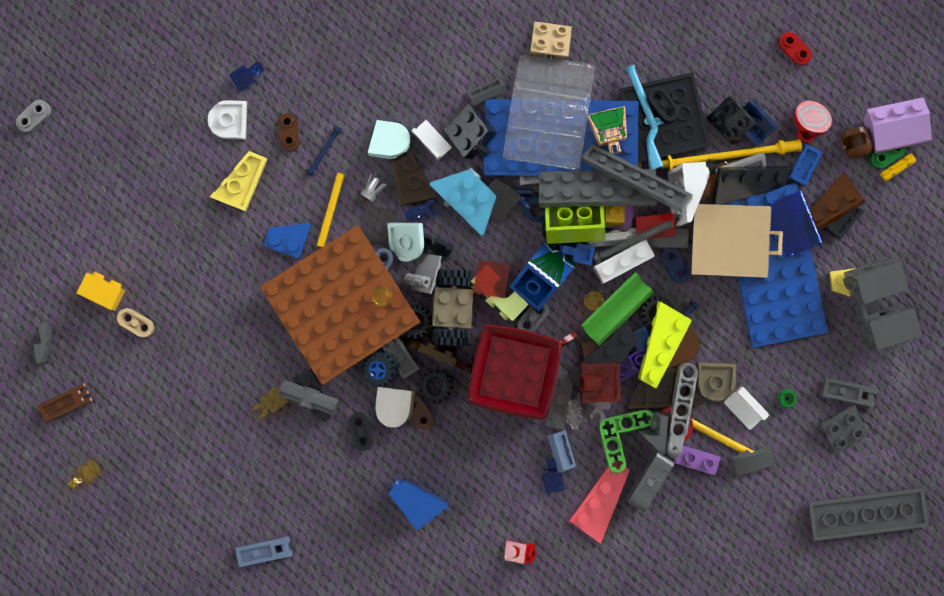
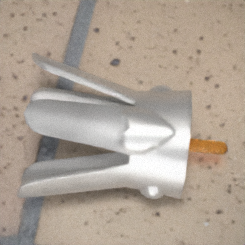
[361,174,387,203]

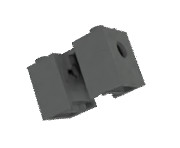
[843,258,922,350]

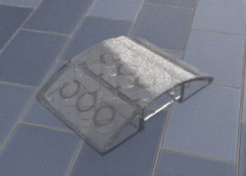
[503,54,595,170]

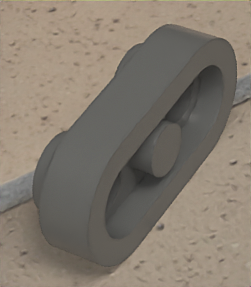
[517,303,549,332]

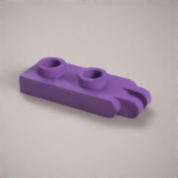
[666,446,721,475]

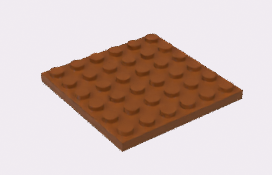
[260,225,421,385]

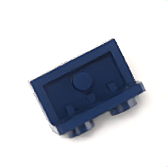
[743,99,779,146]

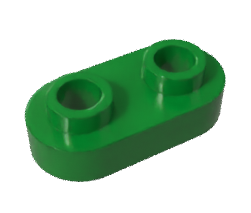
[870,147,906,169]

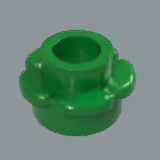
[778,389,797,408]

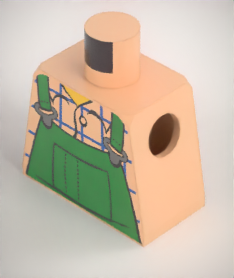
[588,106,627,155]

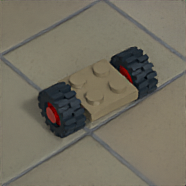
[432,269,473,347]

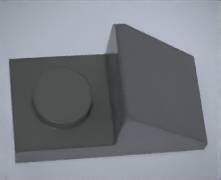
[639,412,668,455]

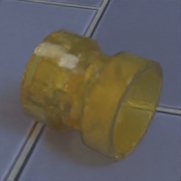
[372,287,392,308]
[583,291,604,311]

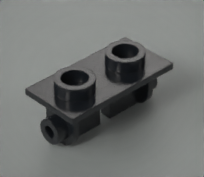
[423,231,454,262]

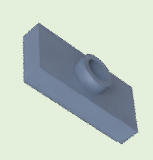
[548,430,576,473]

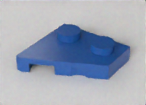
[263,223,312,259]

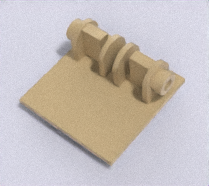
[530,22,572,60]

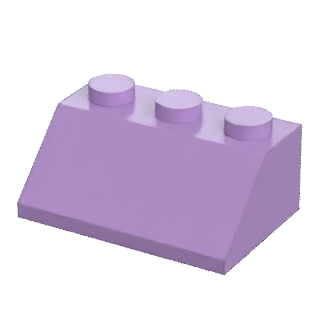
[864,97,932,153]

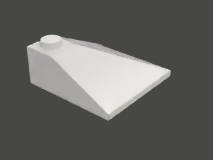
[668,162,709,228]

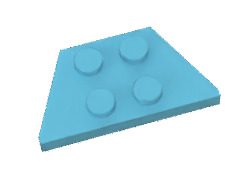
[429,169,496,236]

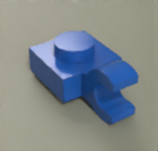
[559,243,595,266]

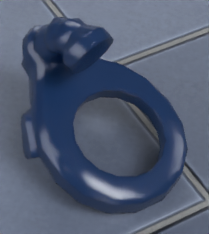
[519,196,545,222]

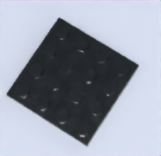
[618,72,711,163]

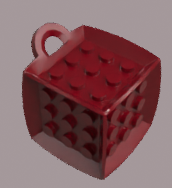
[466,324,578,422]

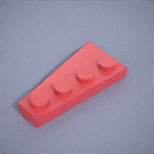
[569,458,630,544]

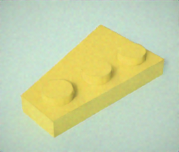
[210,151,268,212]

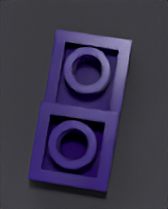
[614,347,646,383]

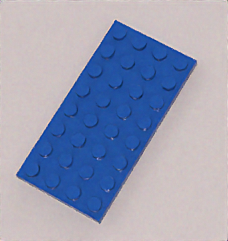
[484,99,639,177]
[722,183,828,348]

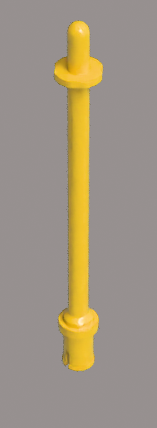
[658,139,802,171]

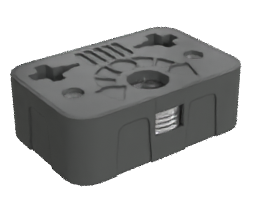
[625,451,675,512]

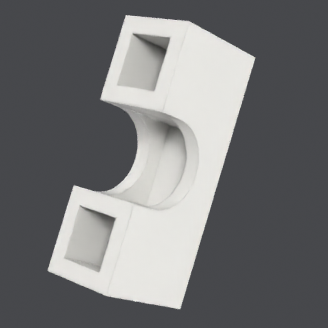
[593,240,655,284]

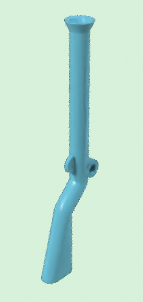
[625,65,664,169]

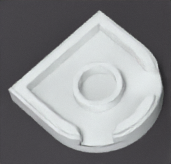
[208,101,247,140]

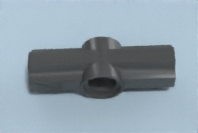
[279,380,339,415]

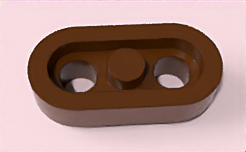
[278,113,300,152]
[411,395,434,430]

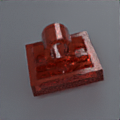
[580,362,621,403]

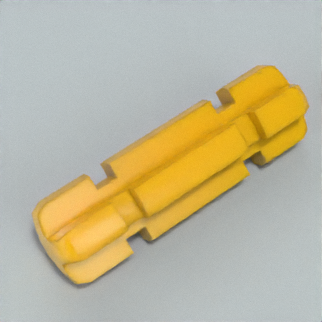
[880,154,916,181]

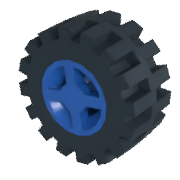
[362,350,399,387]

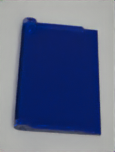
[765,190,823,258]

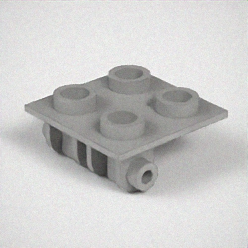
[404,253,442,294]

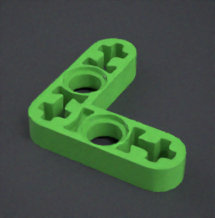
[599,410,653,474]

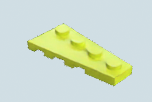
[638,302,692,388]

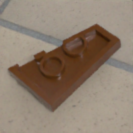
[804,172,866,233]

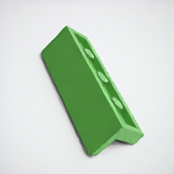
[581,273,654,346]

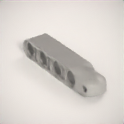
[666,363,698,458]

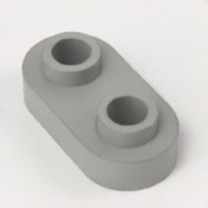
[16,100,51,133]

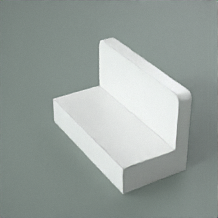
[412,120,452,161]
[724,387,769,430]

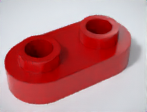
[778,32,812,66]

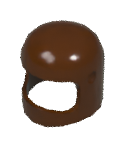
[840,127,873,159]

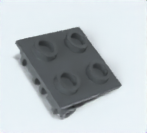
[819,405,868,454]

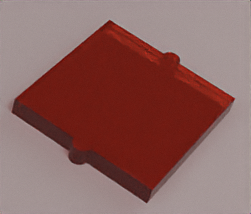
[473,260,510,298]

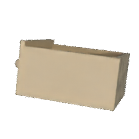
[692,204,783,278]

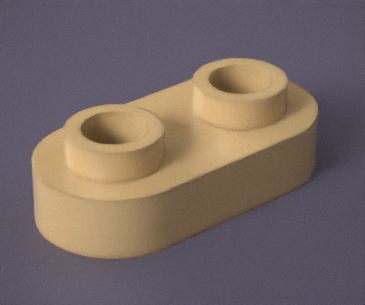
[117,308,154,337]

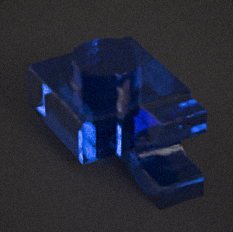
[229,61,265,92]
[404,199,439,222]
[542,458,565,493]

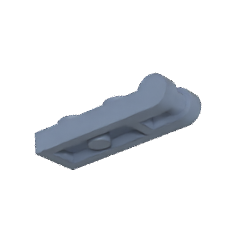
[235,536,293,567]

